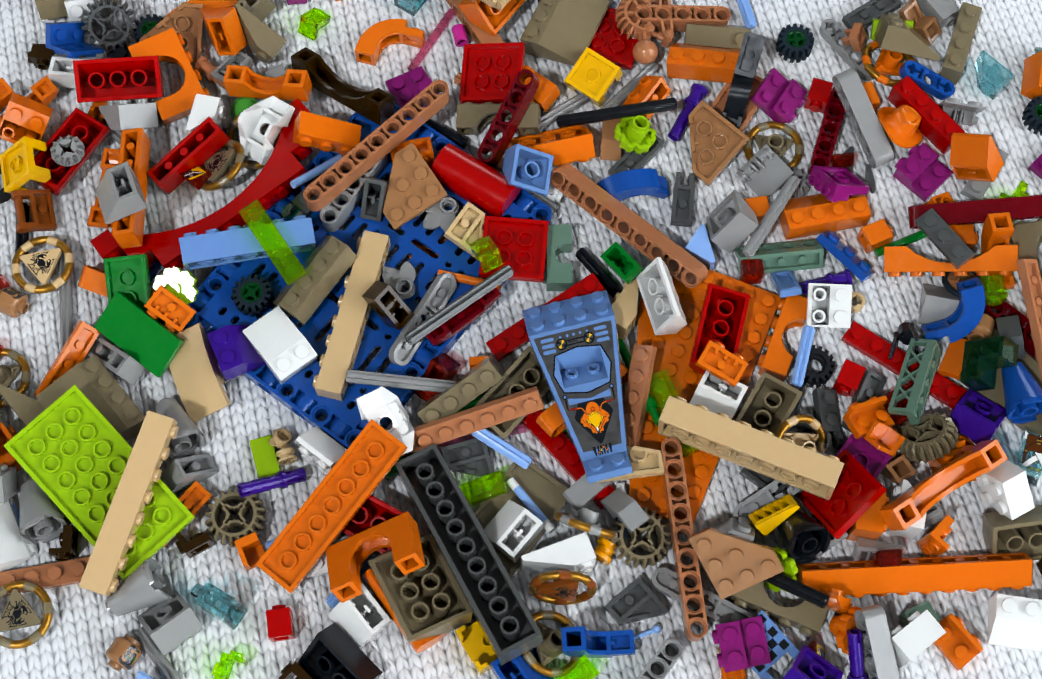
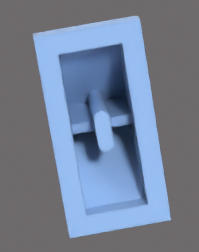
[685,224,716,270]

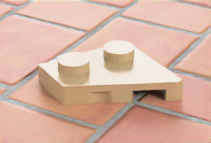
[444,202,485,259]

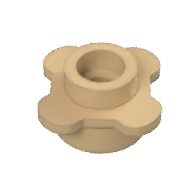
[269,428,293,449]

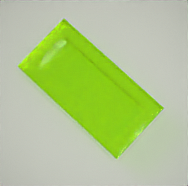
[459,470,508,506]

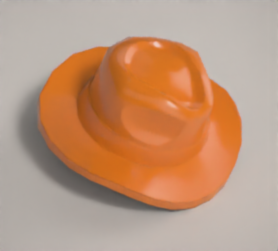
[876,104,923,148]

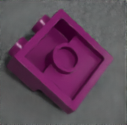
[385,66,438,108]
[750,68,807,124]
[893,143,953,202]
[808,165,870,202]
[835,434,891,478]
[711,615,771,673]

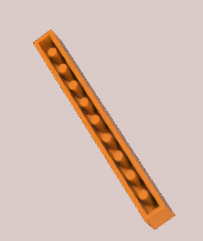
[797,552,1033,598]

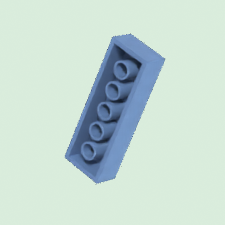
[179,215,316,271]

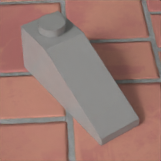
[87,336,146,386]

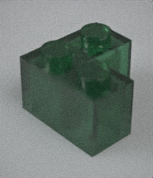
[960,336,1018,392]

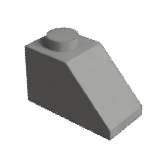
[161,453,219,492]

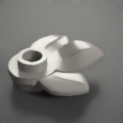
[423,197,459,232]
[382,261,416,300]

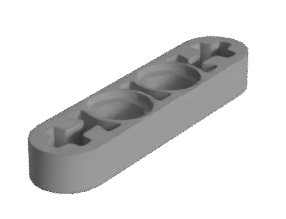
[819,19,876,81]

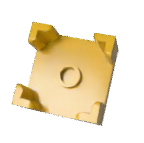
[564,47,623,108]
[0,136,51,193]
[455,621,497,675]

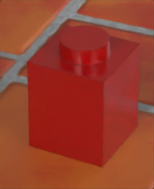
[804,78,833,113]
[832,359,866,397]
[266,605,295,642]

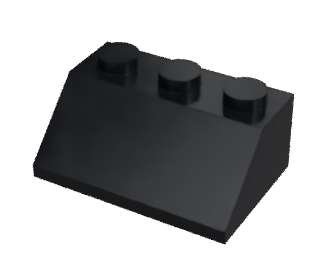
[298,623,383,679]

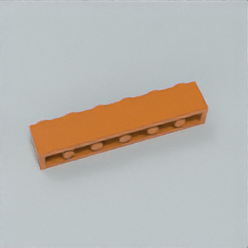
[112,128,151,249]

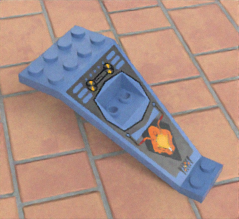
[522,290,633,484]

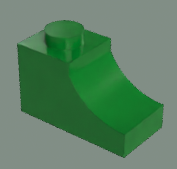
[600,242,643,284]

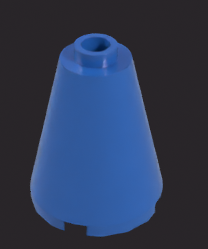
[1001,360,1042,424]

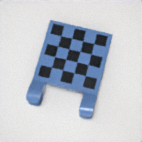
[751,610,799,679]

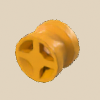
[593,537,617,565]

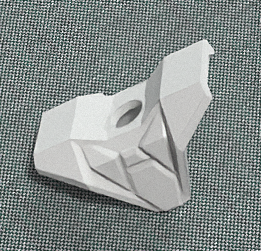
[238,96,295,165]
[356,386,415,455]

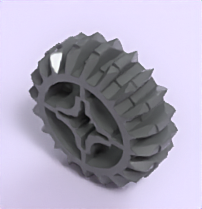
[81,0,137,51]

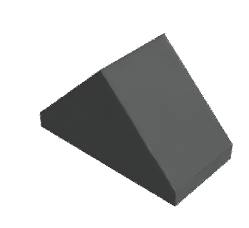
[360,176,388,222]
[996,315,1026,361]

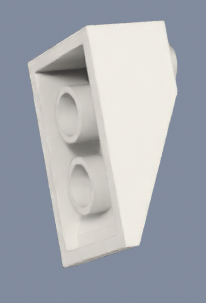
[242,306,318,384]
[521,532,596,575]

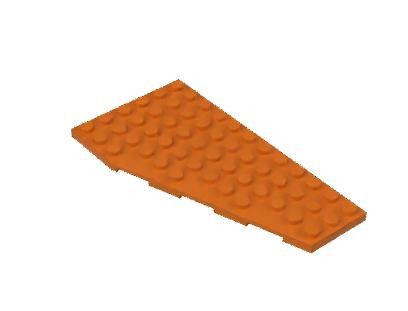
[629,269,781,524]

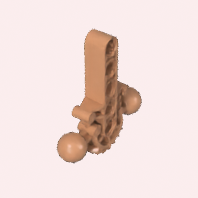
[615,0,731,65]

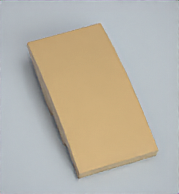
[169,323,231,422]

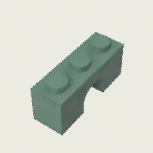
[542,225,573,291]

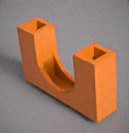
[128,28,210,125]
[326,511,425,603]

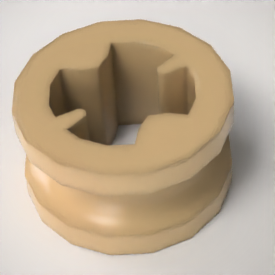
[851,292,866,313]
[276,447,298,465]

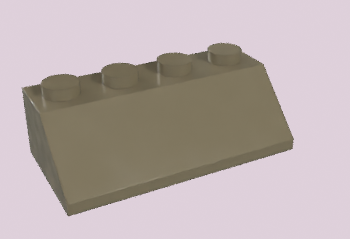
[273,235,357,325]
[472,346,550,440]
[735,372,803,435]
[982,505,1042,560]

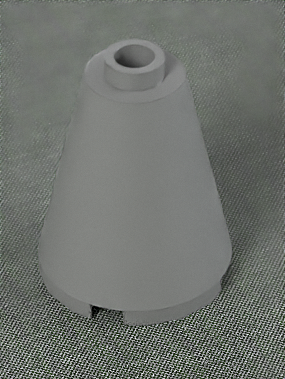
[156,398,205,460]
[19,479,67,544]
[105,558,174,616]

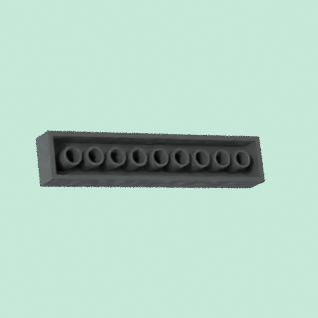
[395,443,543,666]

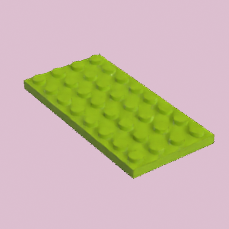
[3,384,196,580]

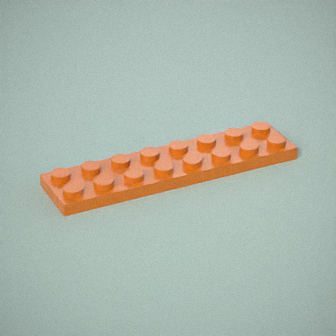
[256,419,408,594]

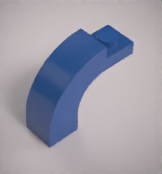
[597,169,670,202]
[921,277,985,343]
[561,626,635,658]

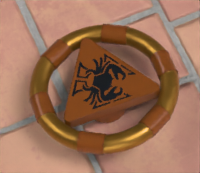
[529,569,597,605]

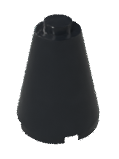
[777,504,831,564]

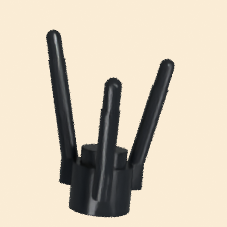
[888,322,920,367]

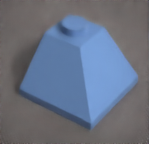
[502,144,554,196]

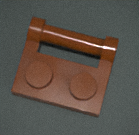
[10,189,57,233]

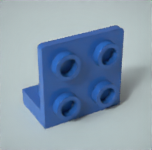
[46,21,104,59]

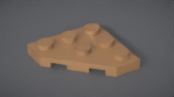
[139,2,203,65]
[688,100,749,187]
[383,142,448,231]
[689,527,784,600]

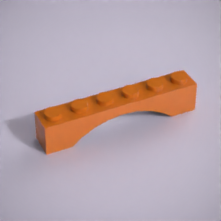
[883,245,1018,277]
[879,439,1008,531]

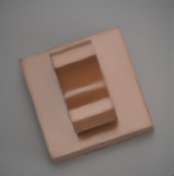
[842,23,867,52]

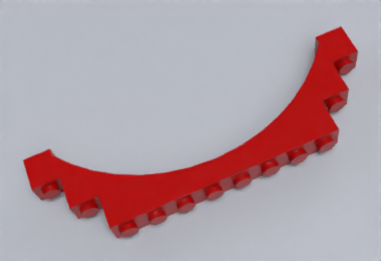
[90,98,313,269]

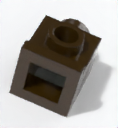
[28,43,56,70]

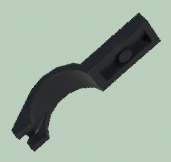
[722,32,766,128]

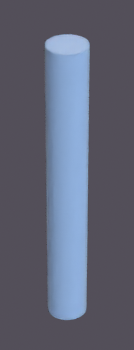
[290,154,342,189]

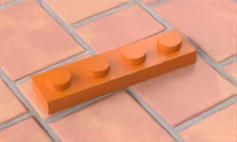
[33,320,100,397]

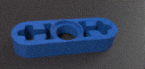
[899,60,955,100]

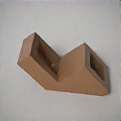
[898,0,942,43]
[600,118,622,161]
[880,454,917,485]

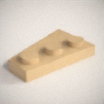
[597,446,665,483]

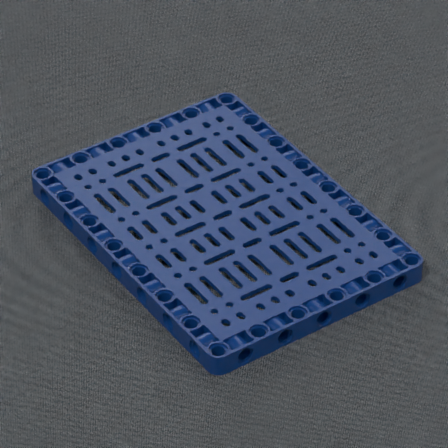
[183,103,552,449]

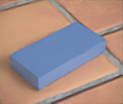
[770,270,802,298]

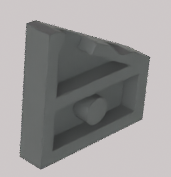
[441,438,495,479]
[604,577,669,626]

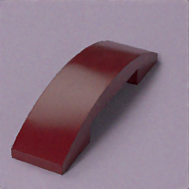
[425,288,501,346]

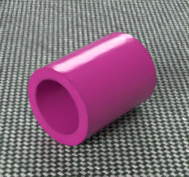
[452,24,469,47]

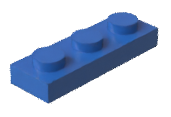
[816,231,874,282]

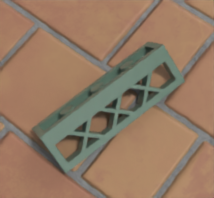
[734,238,824,276]
[888,338,942,425]

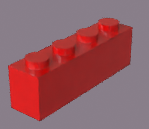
[887,76,965,155]
[147,117,230,194]

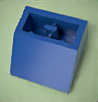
[490,648,554,679]

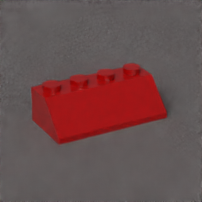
[73,55,164,103]

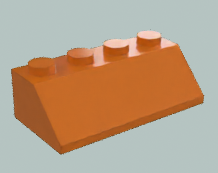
[458,0,525,36]
[666,43,740,83]
[507,124,596,166]
[779,194,872,240]

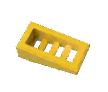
[748,493,800,536]

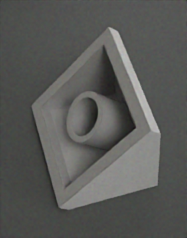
[918,284,959,325]

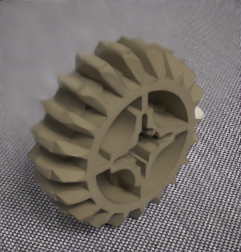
[899,412,959,464]
[205,487,267,548]
[609,507,671,569]

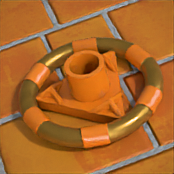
[861,40,915,87]

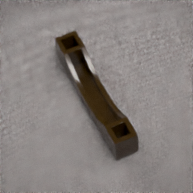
[291,47,394,126]

